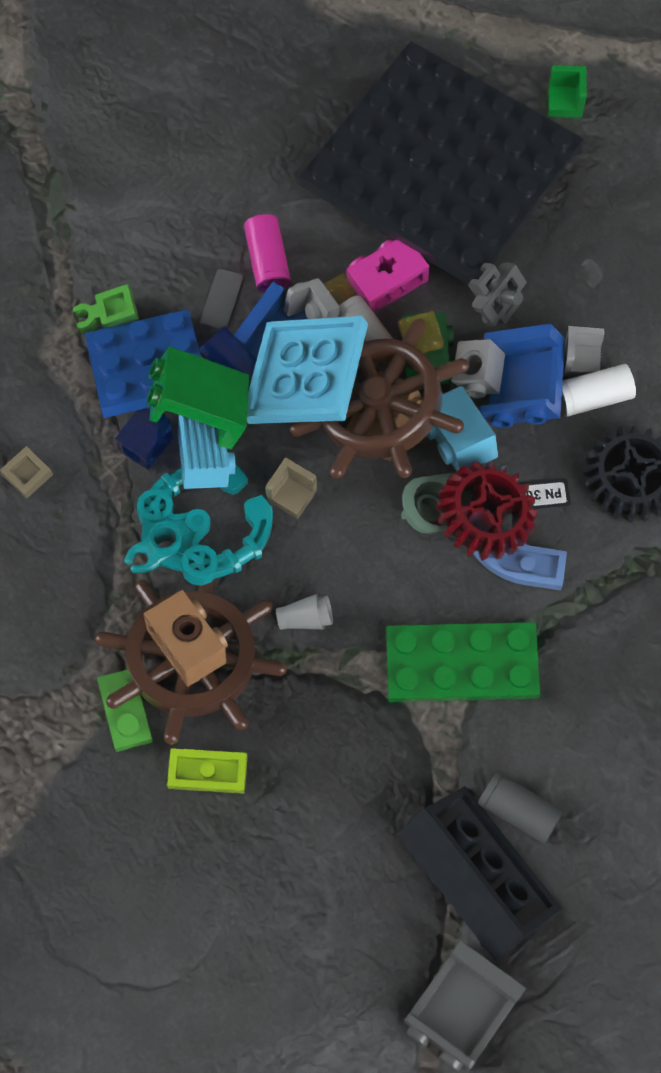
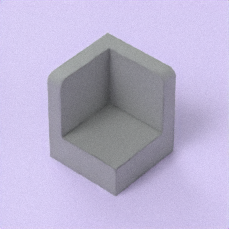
[563,326,604,377]

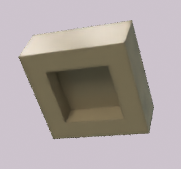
[0,446,53,499]

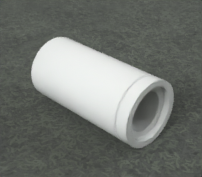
[561,364,636,417]

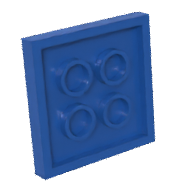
[85,309,201,418]

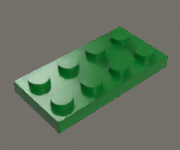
[386,622,540,702]

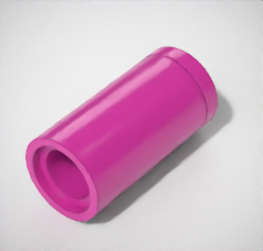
[244,214,291,293]

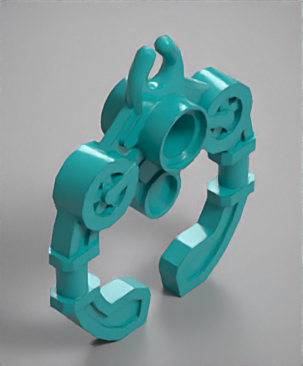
[124,465,273,586]

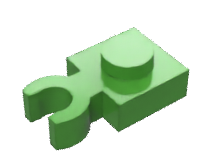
[73,284,139,334]

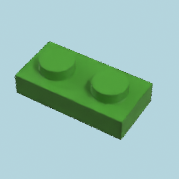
[97,669,153,752]

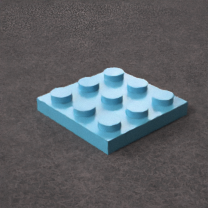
[247,316,368,424]

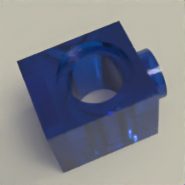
[115,408,173,470]

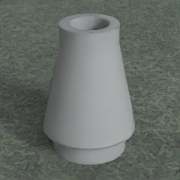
[276,593,333,630]

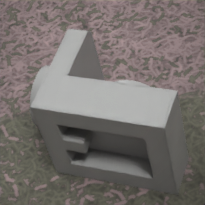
[284,278,340,319]

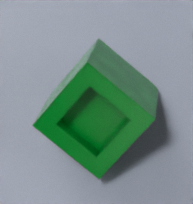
[548,65,587,118]

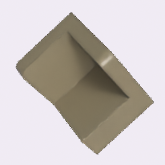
[265,457,317,520]

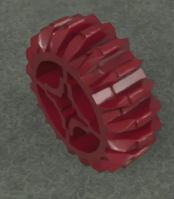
[436,461,538,561]

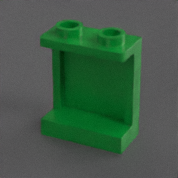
[146,346,249,450]

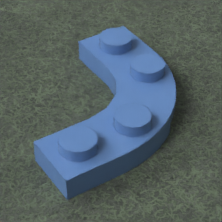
[473,468,567,591]

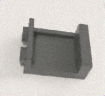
[404,940,526,1072]

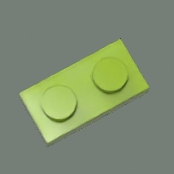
[167,748,248,794]

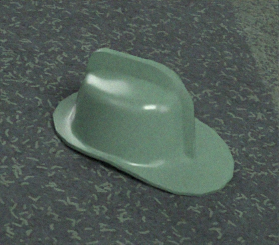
[401,473,484,534]

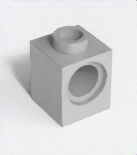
[452,339,505,398]

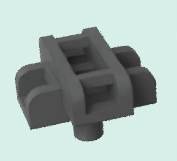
[468,262,527,327]

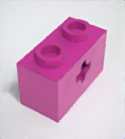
[347,239,429,313]

